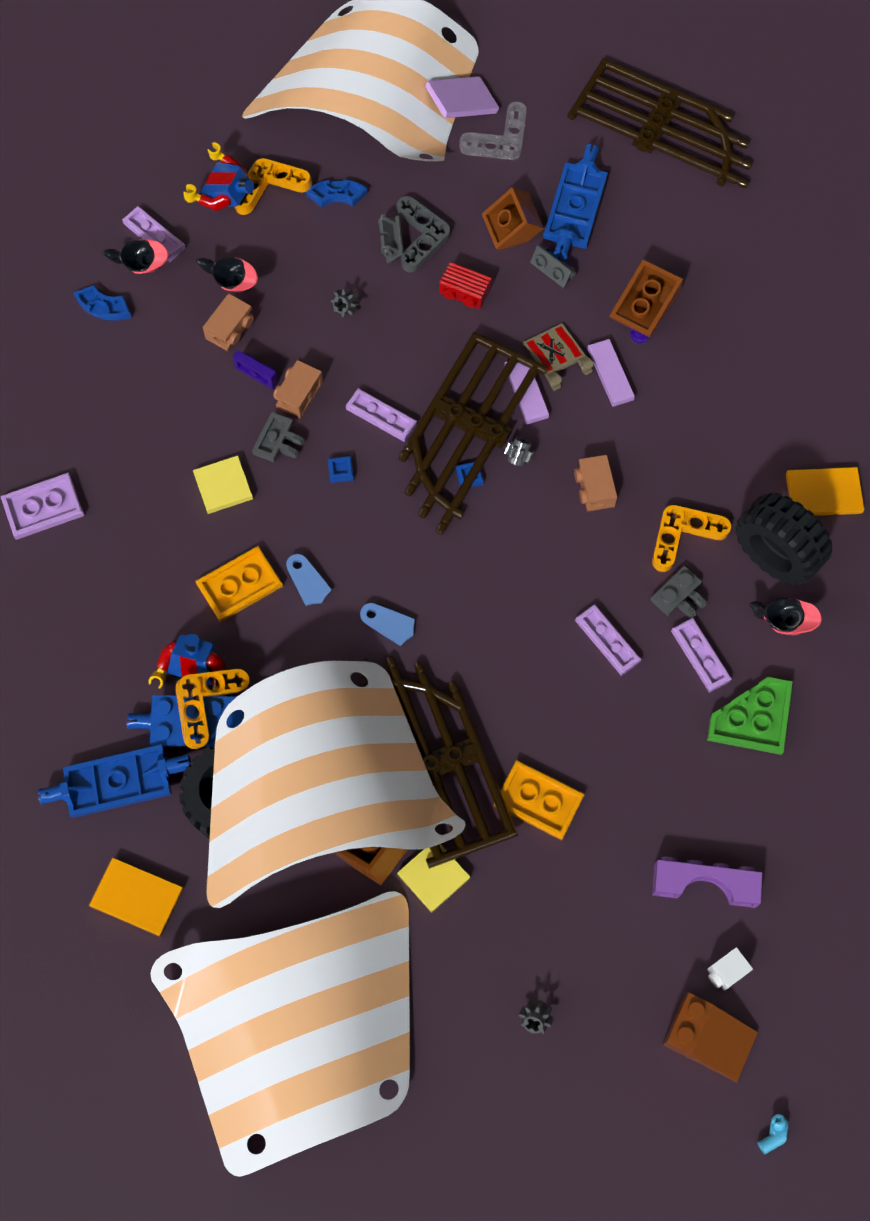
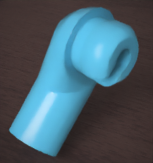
[757,1114,789,1155]

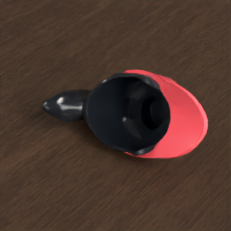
[103,239,169,274]
[196,257,258,293]
[749,598,822,636]

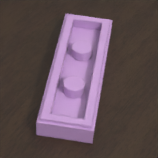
[122,206,186,262]
[587,339,635,407]
[504,361,549,424]
[346,388,417,442]
[575,604,641,676]
[671,618,732,693]

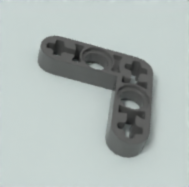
[397,196,450,273]

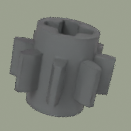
[331,287,361,317]
[504,437,535,466]
[519,1000,554,1034]

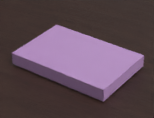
[425,77,499,118]
[0,472,84,540]

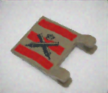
[523,323,593,391]

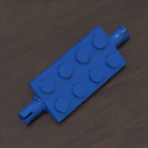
[543,144,608,260]
[127,695,244,747]
[38,744,192,818]

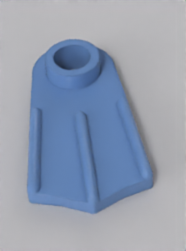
[286,554,331,606]
[360,603,415,646]

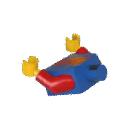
[183,142,254,211]
[149,634,226,696]

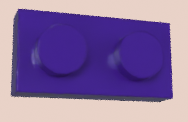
[233,350,278,390]

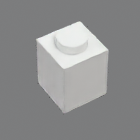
[707,947,753,991]

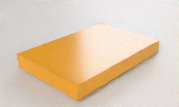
[786,467,864,516]
[195,546,283,622]
[494,760,585,840]
[89,858,184,937]

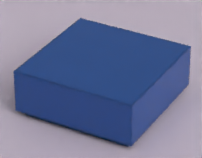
[327,456,354,483]
[455,462,484,487]

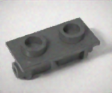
[378,214,404,264]
[530,245,577,288]

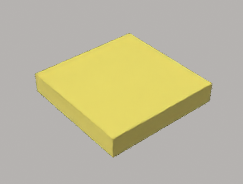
[193,456,253,514]
[397,844,470,913]

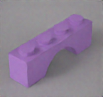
[652,857,762,908]

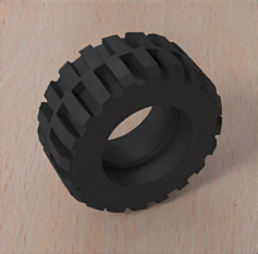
[735,493,832,585]
[179,746,215,839]

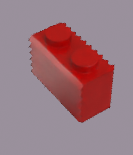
[439,262,492,309]

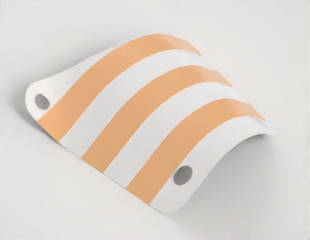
[242,0,479,161]
[207,661,465,908]
[150,891,410,1177]

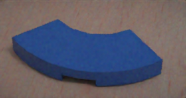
[306,179,368,207]
[73,285,132,321]

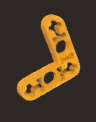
[234,158,312,215]
[652,505,731,572]
[176,669,249,749]

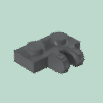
[252,412,305,463]
[650,566,707,618]

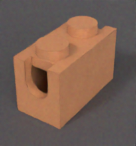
[203,293,254,351]
[274,360,323,419]
[574,455,617,512]

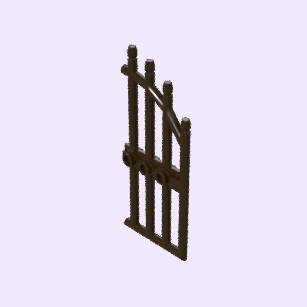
[567,58,752,188]
[398,332,549,535]
[360,656,518,869]

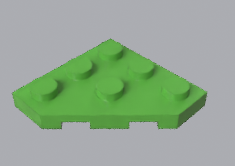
[707,677,793,755]

